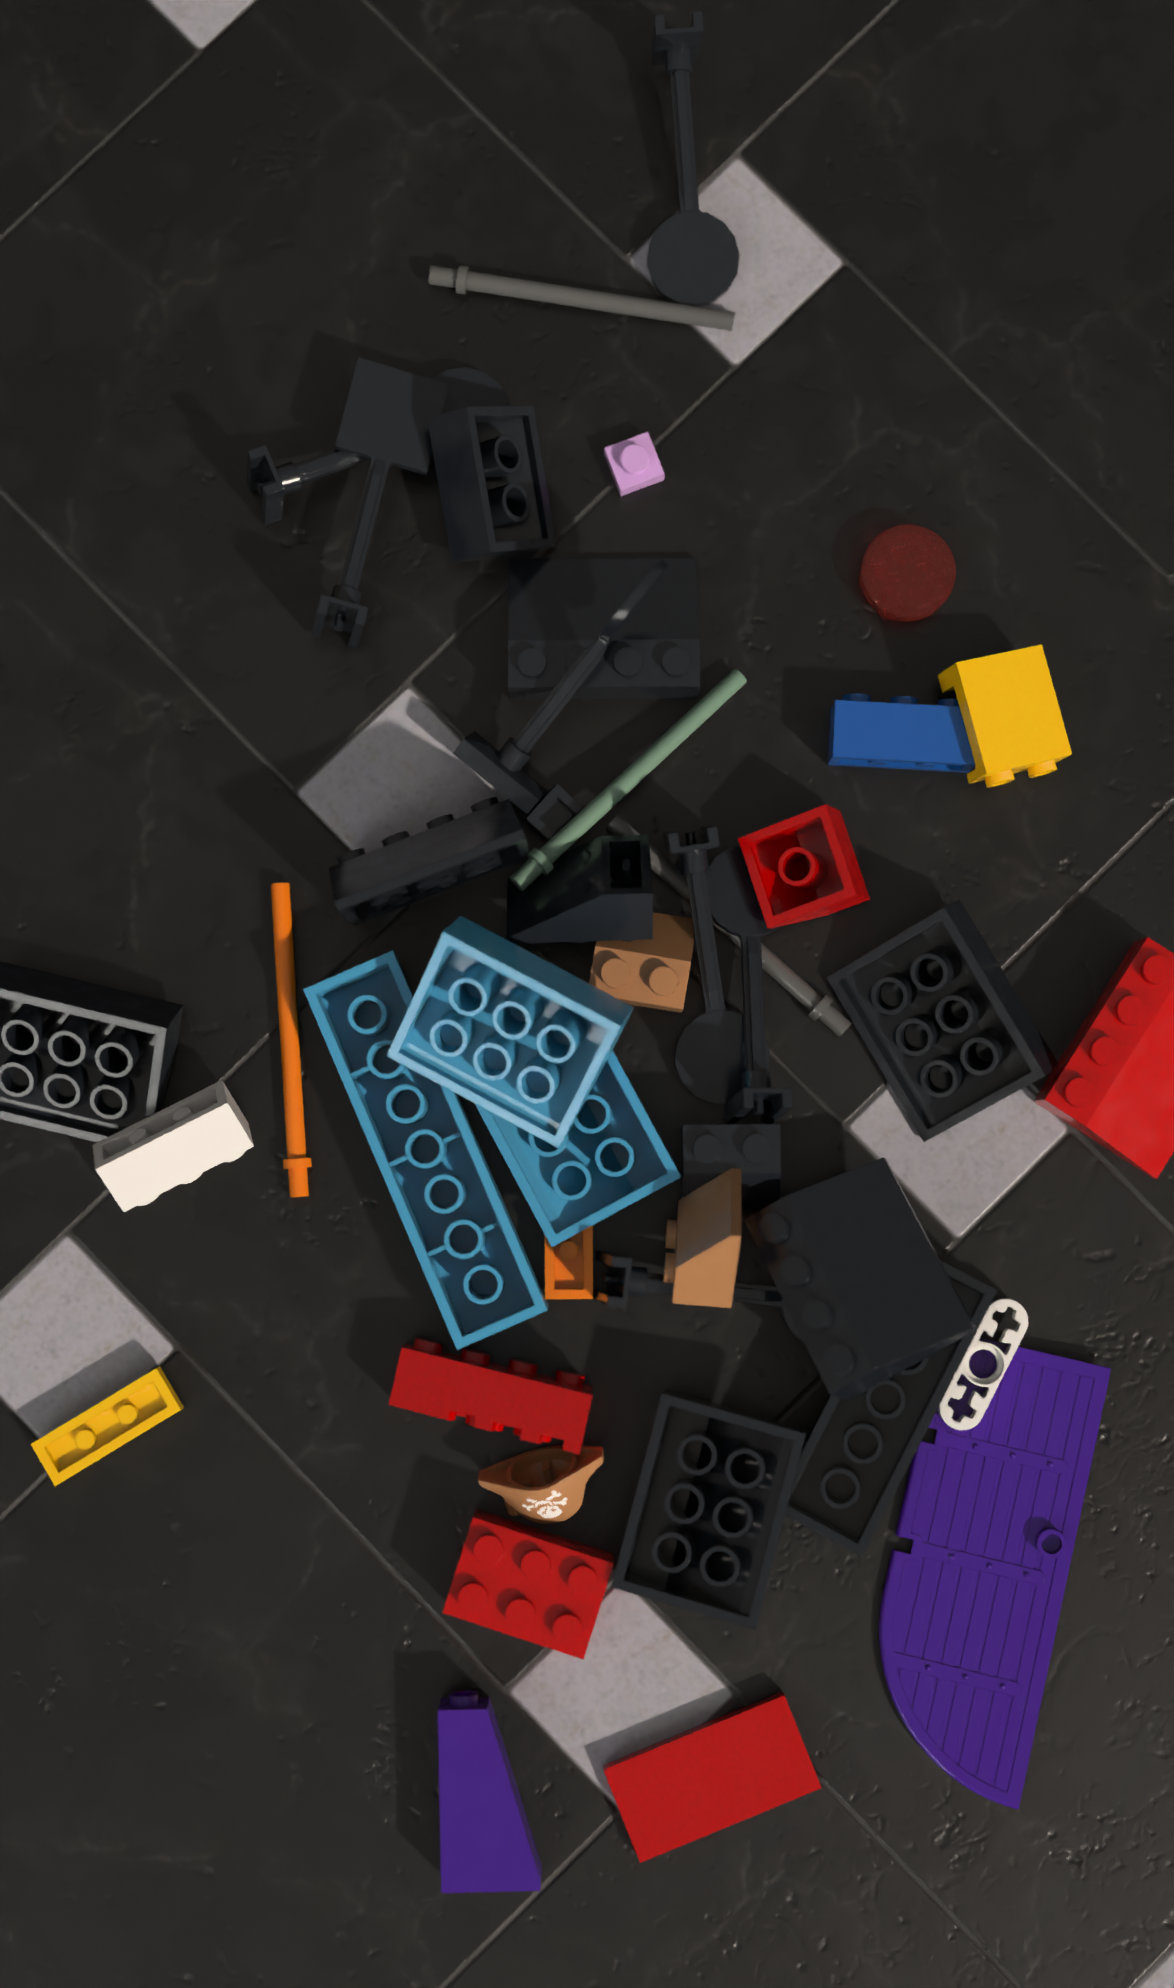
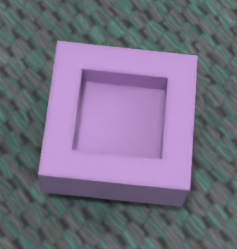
[604,432,665,496]

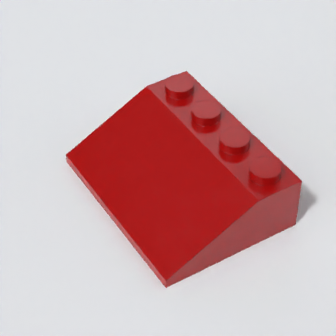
[1033,937,1174,1179]

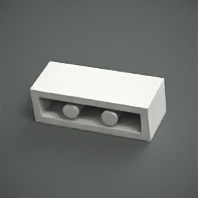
[92,1080,254,1212]

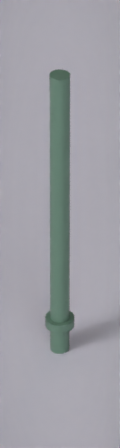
[510,669,747,891]

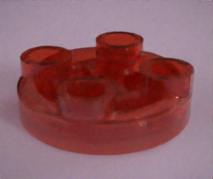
[860,525,956,621]

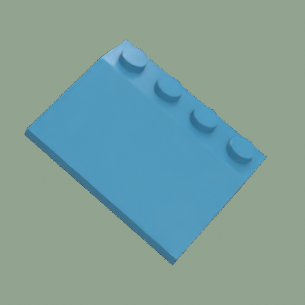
[386,916,634,1148]
[475,1050,681,1247]

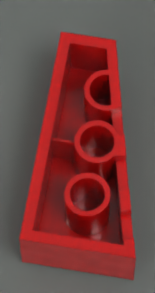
[389,1337,593,1455]

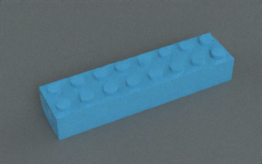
[303,950,549,1350]

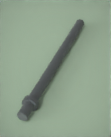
[429,264,735,331]
[606,815,852,1037]

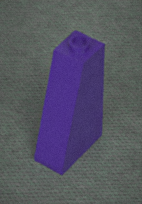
[438,1690,542,1893]

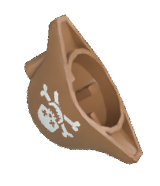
[478,1445,604,1524]

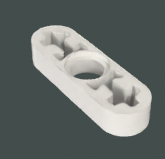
[938,1298,1028,1430]

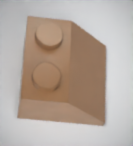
[589,912,695,1013]
[664,1168,741,1308]

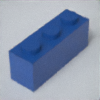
[828,694,975,773]

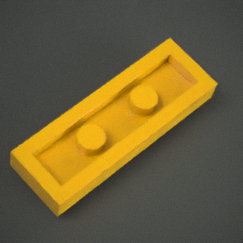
[31,1367,184,1486]

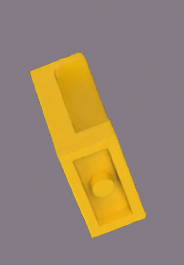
[938,644,1072,788]

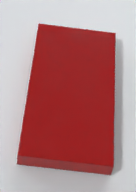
[603,1691,822,1863]

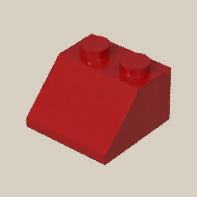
[738,804,870,929]

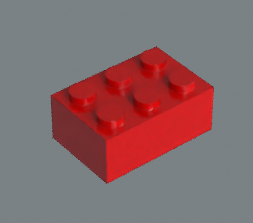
[442,1508,614,1660]

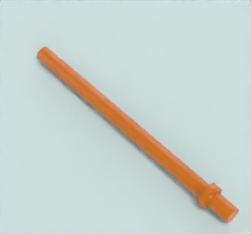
[271,883,312,1198]

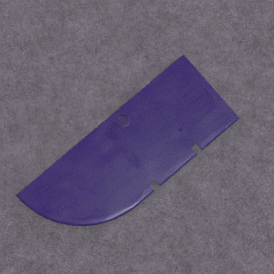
[879,1337,1111,1810]

